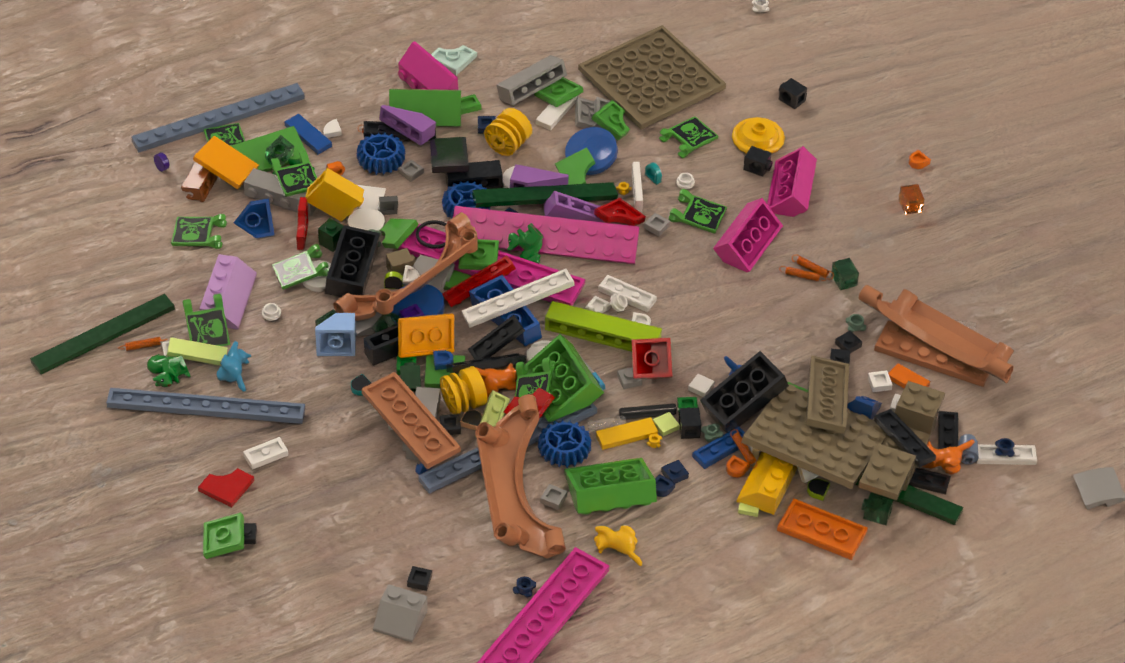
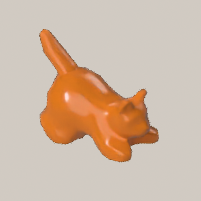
[475,363,517,397]
[922,439,975,474]

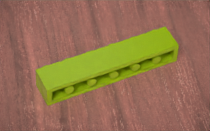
[545,301,662,352]

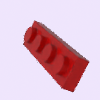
[442,255,516,307]

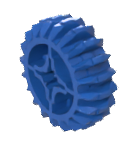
[356,132,405,175]
[442,181,491,219]
[538,419,592,468]

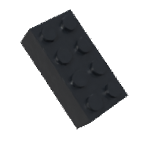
[325,225,380,297]
[700,351,789,433]

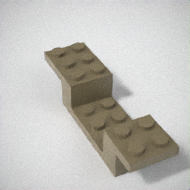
[858,381,945,500]

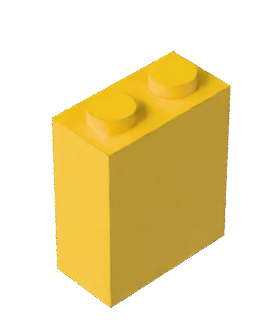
[305,168,364,222]

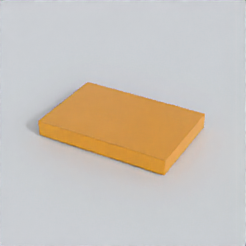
[193,136,259,189]
[398,313,454,358]

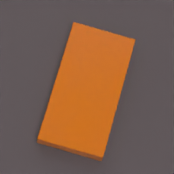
[777,498,868,560]

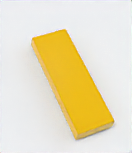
[596,417,658,450]

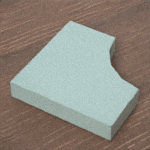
[431,45,477,75]

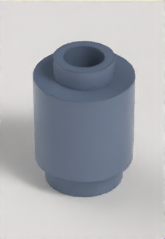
[958,434,979,464]

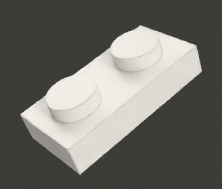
[243,437,288,470]

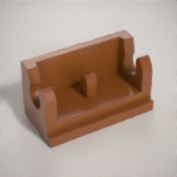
[181,163,218,202]

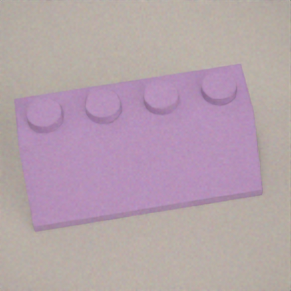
[200,254,257,330]

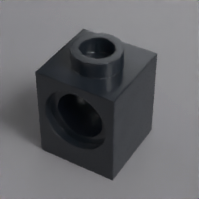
[778,78,807,109]
[743,146,773,177]
[678,407,701,439]

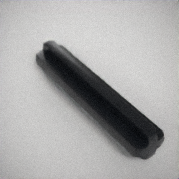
[619,403,677,419]

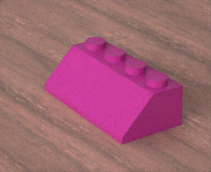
[398,41,458,90]
[767,146,817,217]
[713,198,783,272]

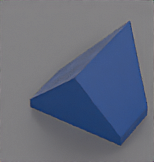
[234,199,275,238]
[847,396,882,420]

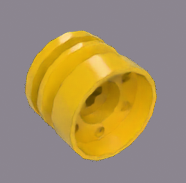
[484,108,532,156]
[440,366,487,414]

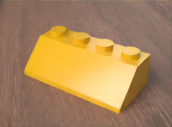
[736,452,798,515]

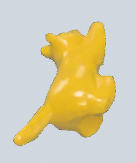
[594,525,642,566]

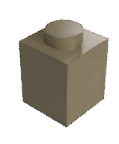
[386,248,416,276]

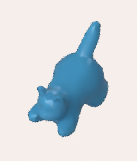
[216,341,251,392]

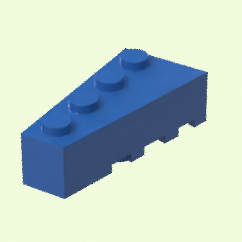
[469,275,542,346]

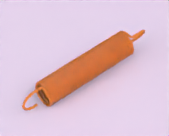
[792,254,834,280]
[779,266,826,281]
[118,337,168,351]
[730,429,757,468]

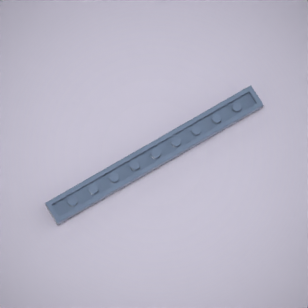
[131,83,305,153]
[106,388,305,424]
[418,403,597,494]

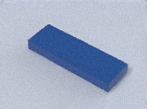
[284,114,332,154]
[692,427,745,469]

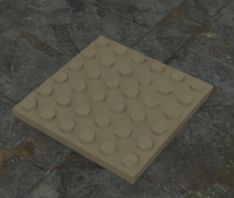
[578,25,726,130]
[741,384,887,489]

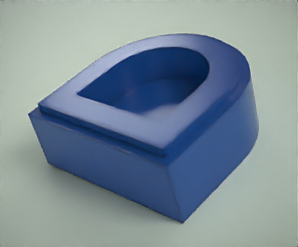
[433,350,453,370]

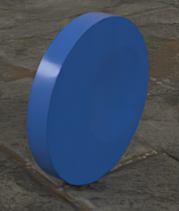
[565,127,618,175]
[390,284,445,324]

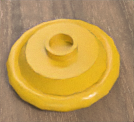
[732,117,785,154]

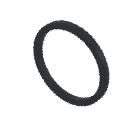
[416,220,447,249]

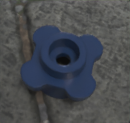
[995,438,1015,457]
[513,576,536,597]

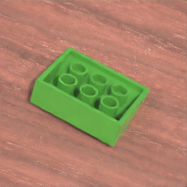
[525,334,604,422]
[564,458,657,514]

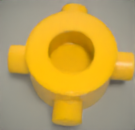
[616,182,632,195]
[646,434,662,448]

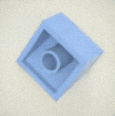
[315,313,356,356]

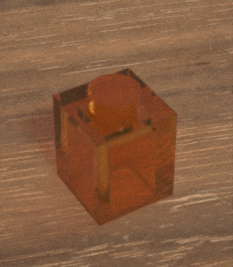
[899,184,924,215]

